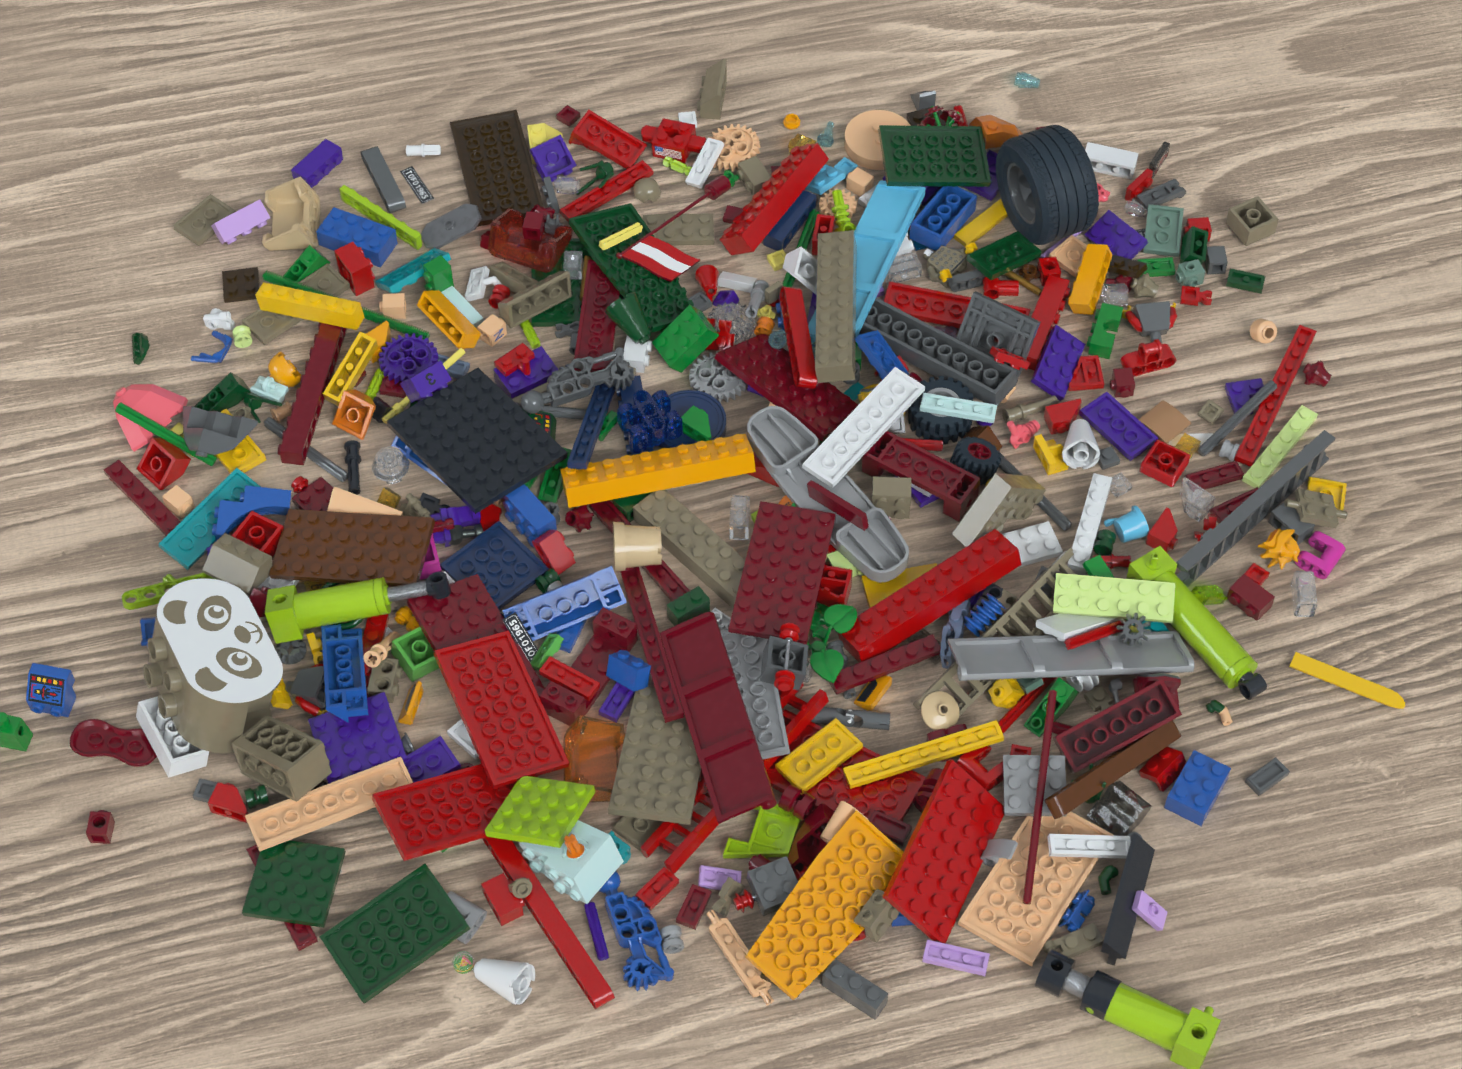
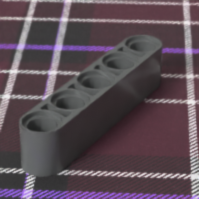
[361,146,406,213]

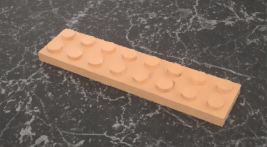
[245,757,413,852]

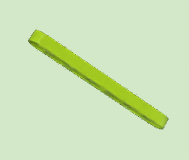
[122,573,217,610]

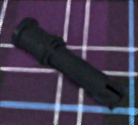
[344,440,361,495]

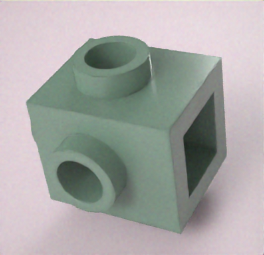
[1175,259,1206,287]

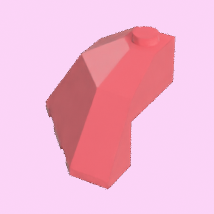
[113,384,188,452]

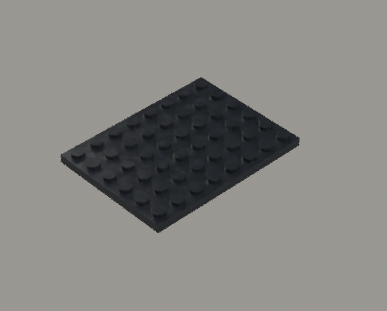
[387,368,568,514]

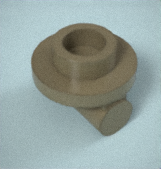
[508,878,532,898]

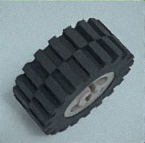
[908,376,973,445]

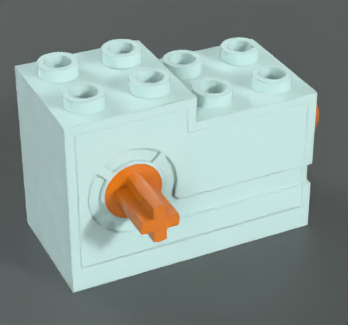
[519,820,624,904]

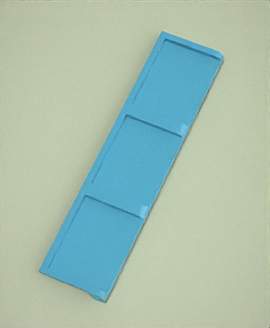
[808,180,926,343]

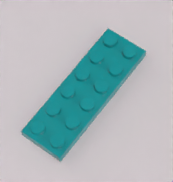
[159,468,261,570]

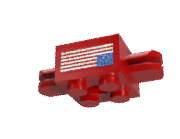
[641,118,706,163]

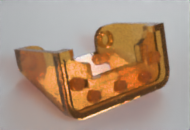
[563,715,626,802]

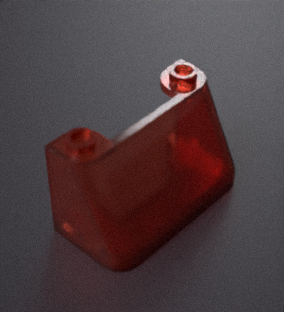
[488,208,573,273]

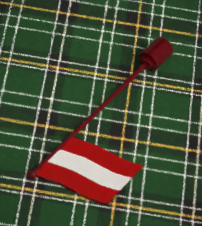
[616,175,731,282]

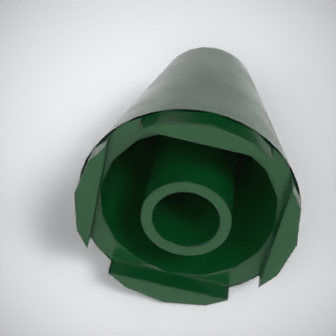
[605,292,651,345]

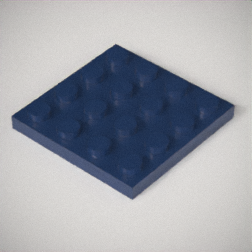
[440,521,549,610]

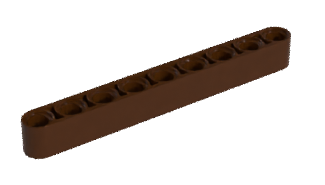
[1044,720,1181,819]

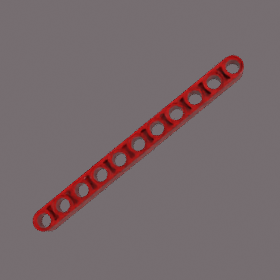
[482,837,615,1009]

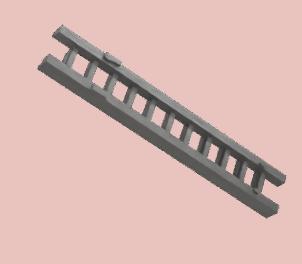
[1176,430,1336,587]

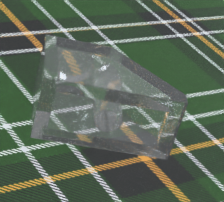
[1180,477,1216,522]

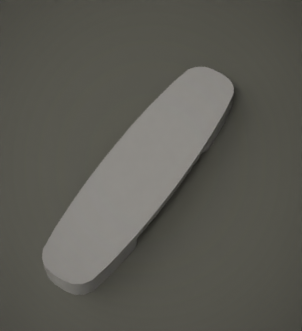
[747,406,909,582]

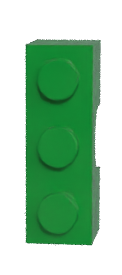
[1086,302,1124,360]

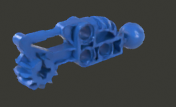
[599,871,674,991]

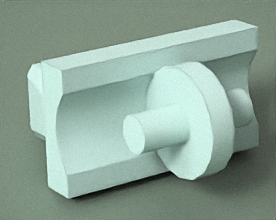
[250,376,289,403]

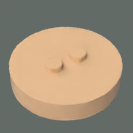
[844,110,911,170]

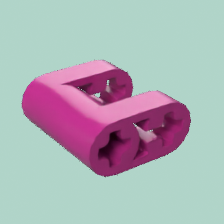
[1295,531,1346,579]

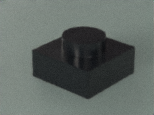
[372,397,391,423]

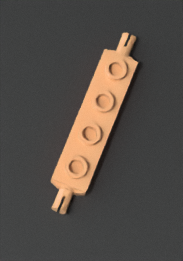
[706,910,774,1006]

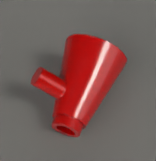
[695,265,719,301]

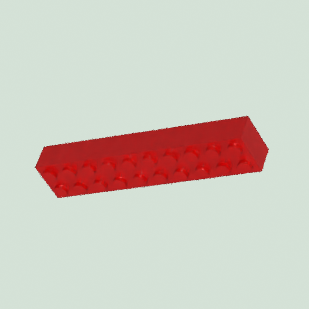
[838,529,1022,663]

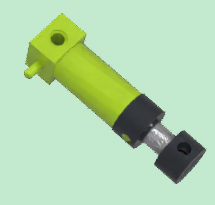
[1035,949,1221,1069]

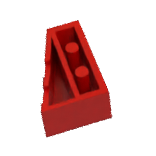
[817,565,853,607]

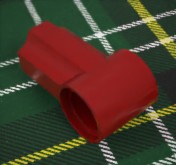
[983,277,1019,300]

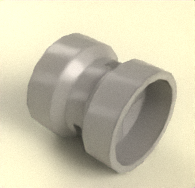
[660,925,684,954]

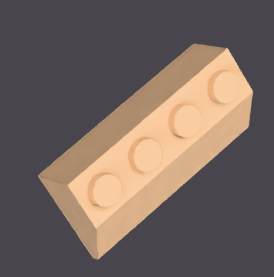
[327,487,403,516]

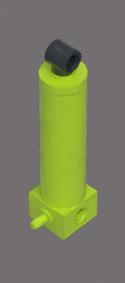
[1126,546,1267,700]

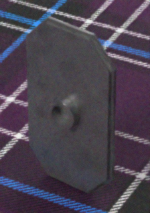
[421,204,482,249]

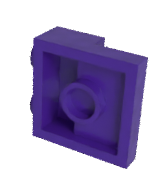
[529,135,577,183]

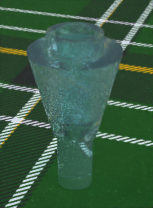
[817,121,834,147]
[768,329,787,349]

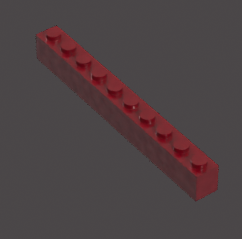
[278,322,347,466]

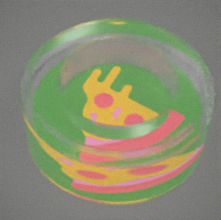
[452,951,474,974]

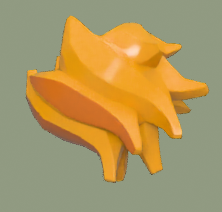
[1258,529,1300,570]

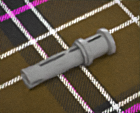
[745,280,769,318]

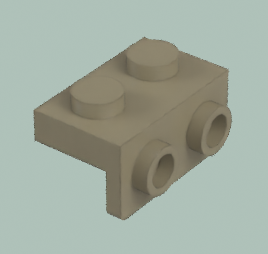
[854,889,899,943]

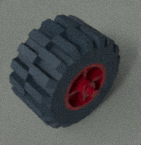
[950,437,1001,485]

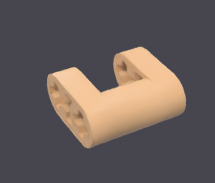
[820,801,869,843]

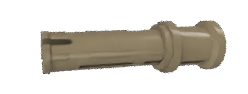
[1002,395,1058,424]

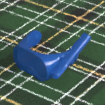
[191,331,233,363]

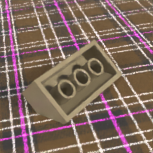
[498,271,572,328]

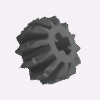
[1117,613,1151,647]

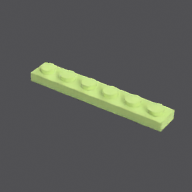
[1242,405,1318,488]

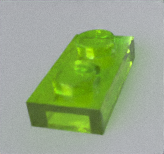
[1191,585,1227,605]

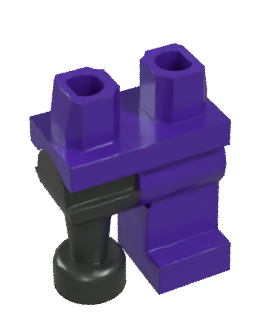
[430,506,483,547]

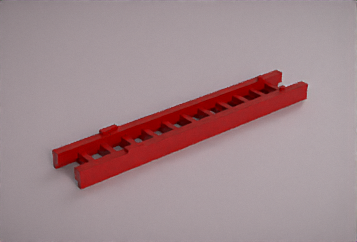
[640,682,829,874]

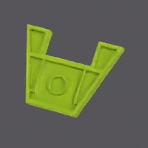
[723,804,800,859]

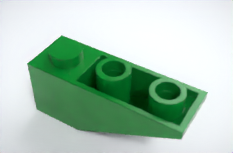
[283,245,330,283]
[1023,678,1079,738]

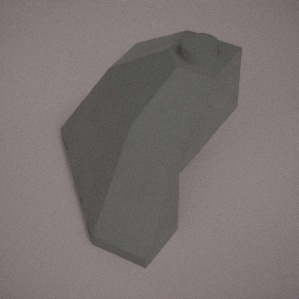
[183,406,258,458]

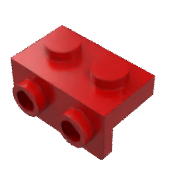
[1139,747,1187,792]

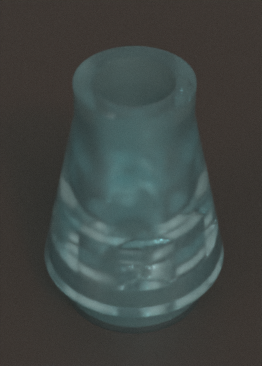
[1014,71,1040,89]

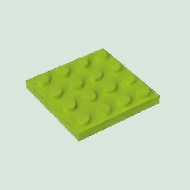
[485,776,596,848]

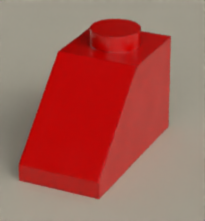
[1044,398,1082,435]
[1146,507,1178,553]
[208,782,248,823]

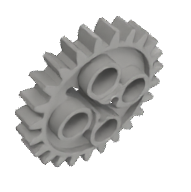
[689,351,748,403]

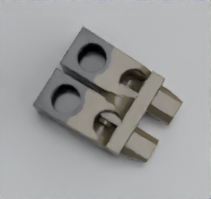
[971,583,1030,635]

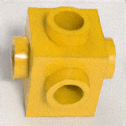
[988,679,1025,709]

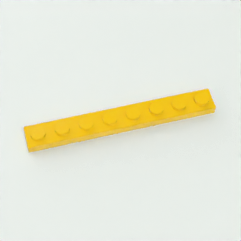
[843,720,1004,789]

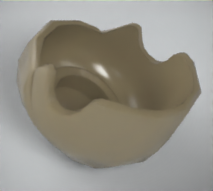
[633,178,661,203]

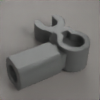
[555,321,579,355]

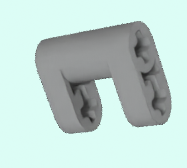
[447,891,487,944]

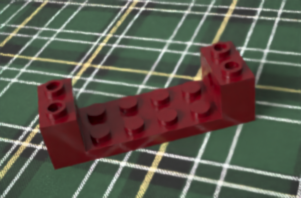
[862,431,980,522]
[540,607,638,729]

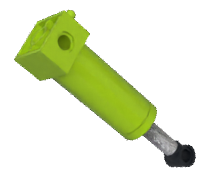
[265,572,451,644]

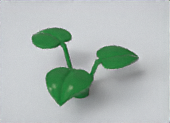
[807,604,857,683]

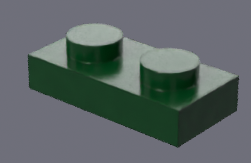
[1226,268,1266,294]

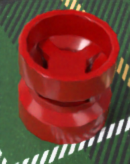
[488,284,511,309]

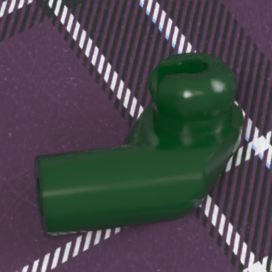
[1098,865,1119,895]

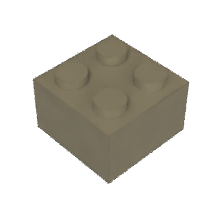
[1226,196,1279,246]
[871,477,911,519]

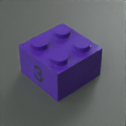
[400,361,452,402]

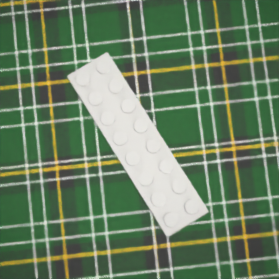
[802,367,925,488]

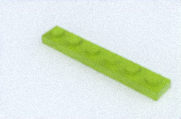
[339,185,422,250]

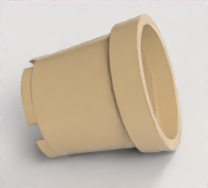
[613,522,662,572]

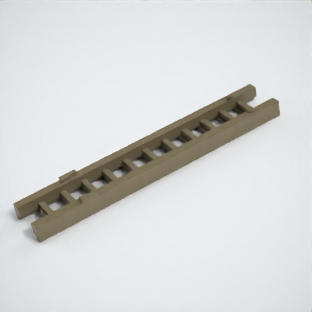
[913,548,1089,717]

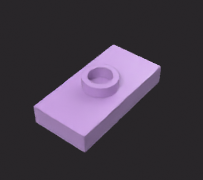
[698,865,742,890]
[1132,890,1167,931]

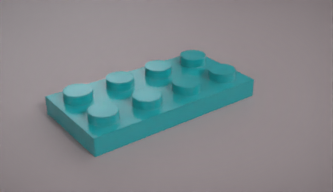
[375,248,452,294]

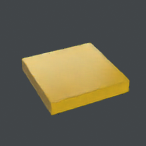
[1307,477,1347,511]

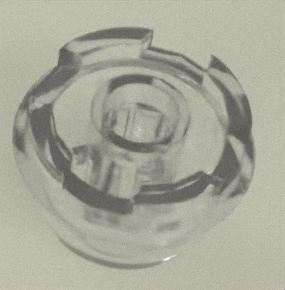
[372,446,409,484]

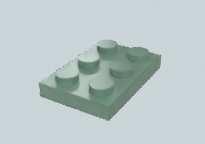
[1143,204,1184,257]

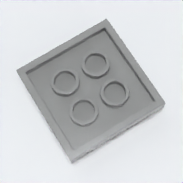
[1003,755,1067,816]

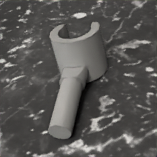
[1108,678,1123,703]

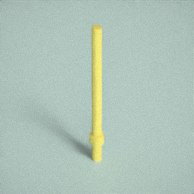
[381,348,466,424]

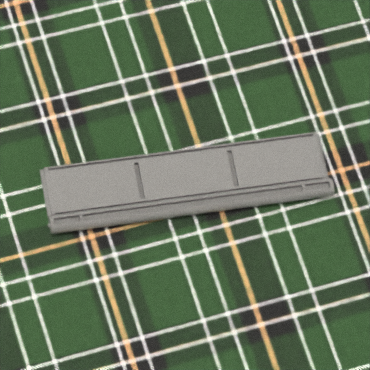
[947,631,1194,681]

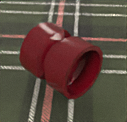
[778,784,817,821]

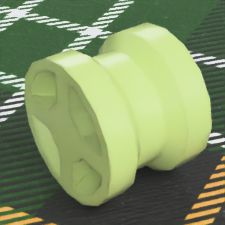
[232,325,252,348]

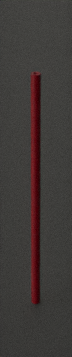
[1023,690,1057,905]

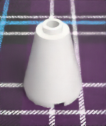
[1062,419,1100,469]
[474,958,535,1005]

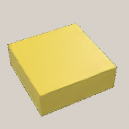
[767,249,786,271]

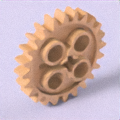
[708,124,761,172]

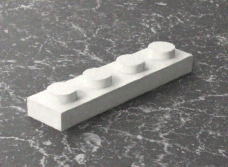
[1047,834,1131,859]

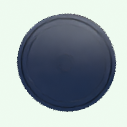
[652,390,726,449]

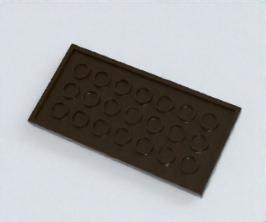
[450,110,544,227]

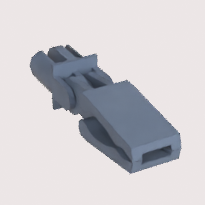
[940,599,971,669]

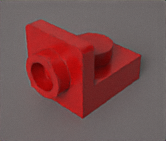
[1194,514,1217,541]

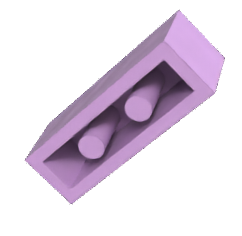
[211,199,270,245]

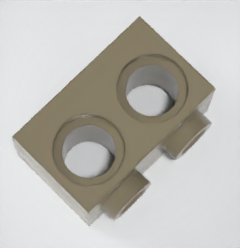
[367,658,403,703]

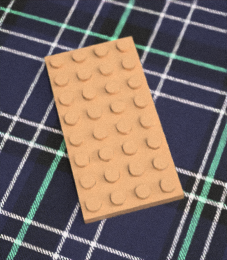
[958,811,1113,966]

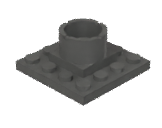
[956,291,1041,382]

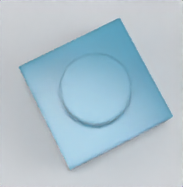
[834,157,858,179]

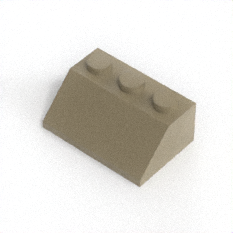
[697,59,727,120]
[202,533,273,596]

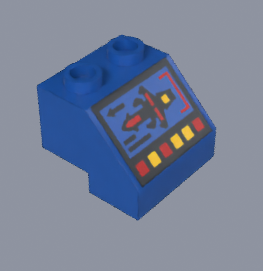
[26,663,76,717]

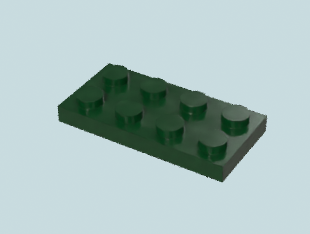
[966,231,1042,280]

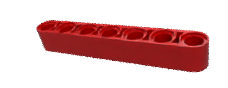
[779,286,817,389]

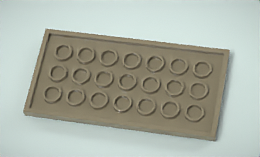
[608,687,701,825]

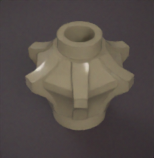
[1130,273,1159,299]

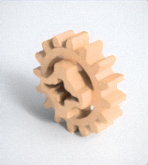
[819,188,857,218]

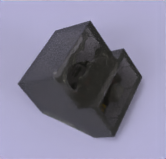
[1086,781,1152,836]

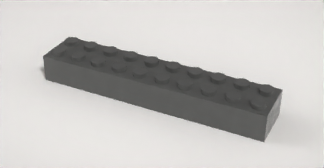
[858,298,1017,406]

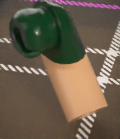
[1206,700,1233,726]

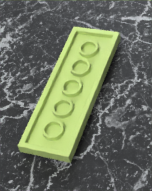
[1053,573,1175,623]

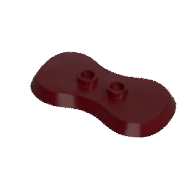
[70,719,157,767]

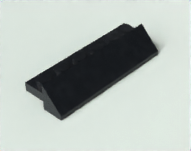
[1101,833,1155,966]

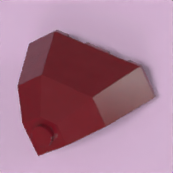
[788,803,835,872]

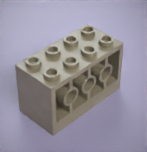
[231,715,332,802]

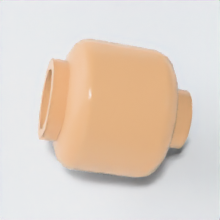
[1250,319,1277,344]

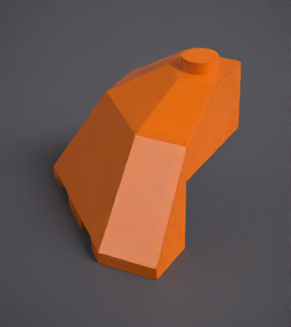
[969,115,1023,149]

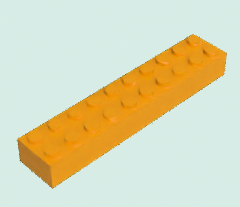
[560,434,756,508]

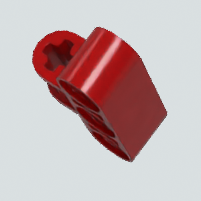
[1120,339,1176,377]

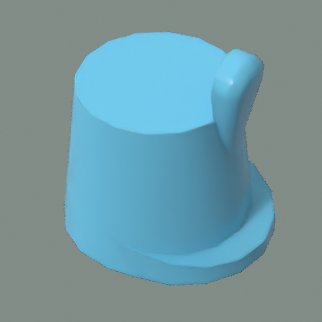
[1104,505,1149,543]

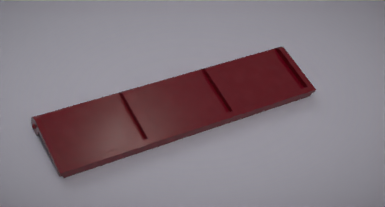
[660,612,777,824]

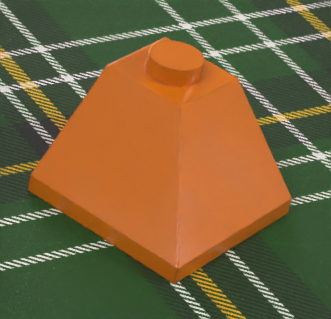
[332,389,376,440]

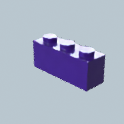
[291,139,343,188]

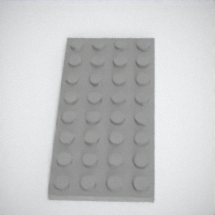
[720,629,790,759]

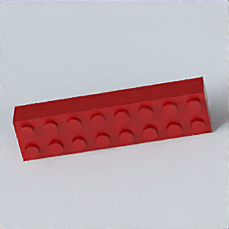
[719,143,829,255]

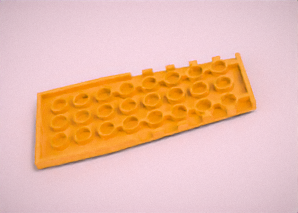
[745,810,903,1000]

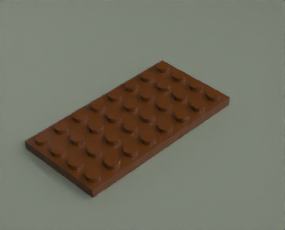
[269,509,435,587]

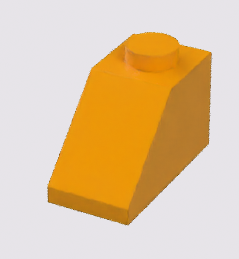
[366,320,391,363]

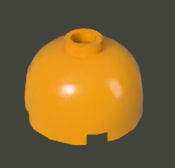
[268,351,302,388]

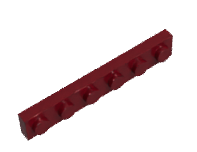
[104,460,180,536]
[829,634,941,695]

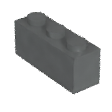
[822,959,888,1020]

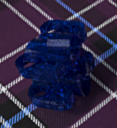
[617,390,683,453]

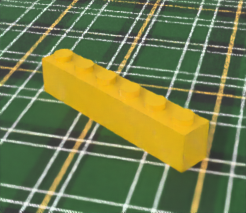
[255,282,365,330]

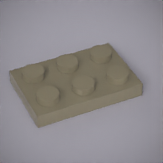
[173,194,236,246]

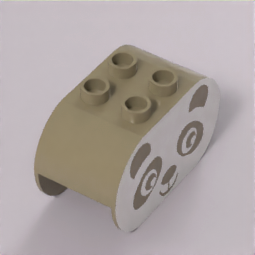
[143,579,283,753]

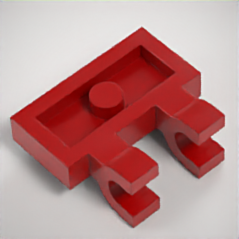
[706,318,735,351]

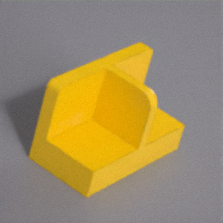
[1033,434,1068,476]

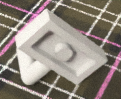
[465,266,503,302]

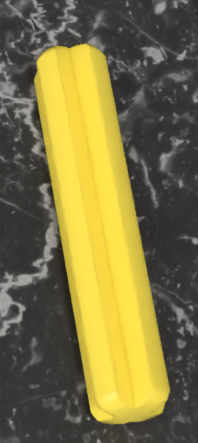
[599,222,643,250]

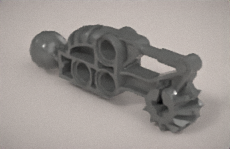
[521,347,635,414]

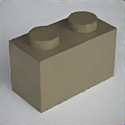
[737,156,771,195]

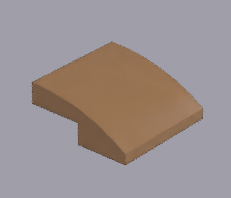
[1138,400,1192,443]

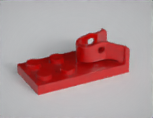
[569,109,647,169]

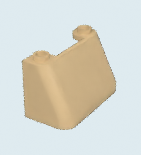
[262,177,320,251]

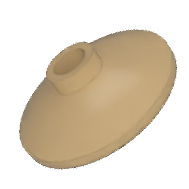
[921,691,959,730]

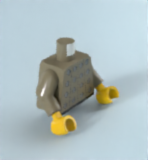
[923,242,978,288]

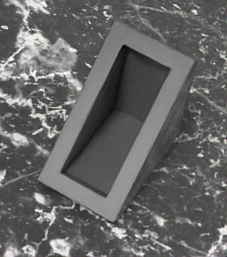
[910,90,936,111]

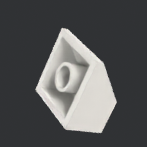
[783,247,817,295]

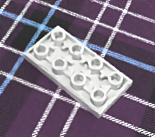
[1036,614,1120,641]

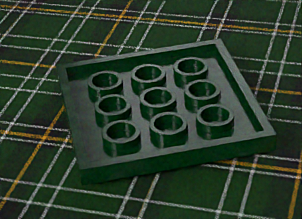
[242,841,346,928]

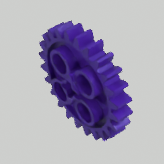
[378,333,439,384]

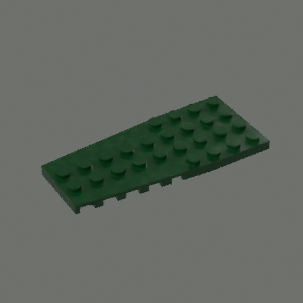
[568,203,694,332]

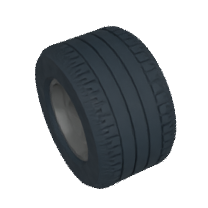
[996,125,1099,245]

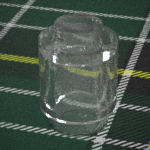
[554,176,580,195]

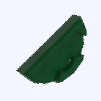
[132,332,150,365]

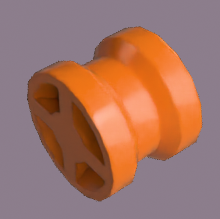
[754,316,775,337]

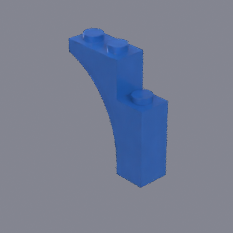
[212,485,291,542]

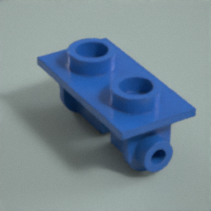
[1058,890,1095,932]

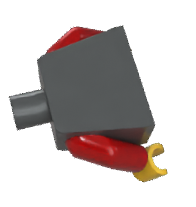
[1122,301,1177,343]
[286,663,328,716]

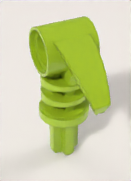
[831,190,857,232]

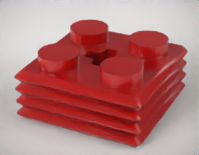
[1139,440,1191,487]

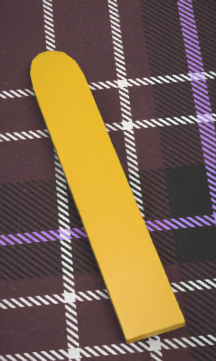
[1289,652,1405,709]

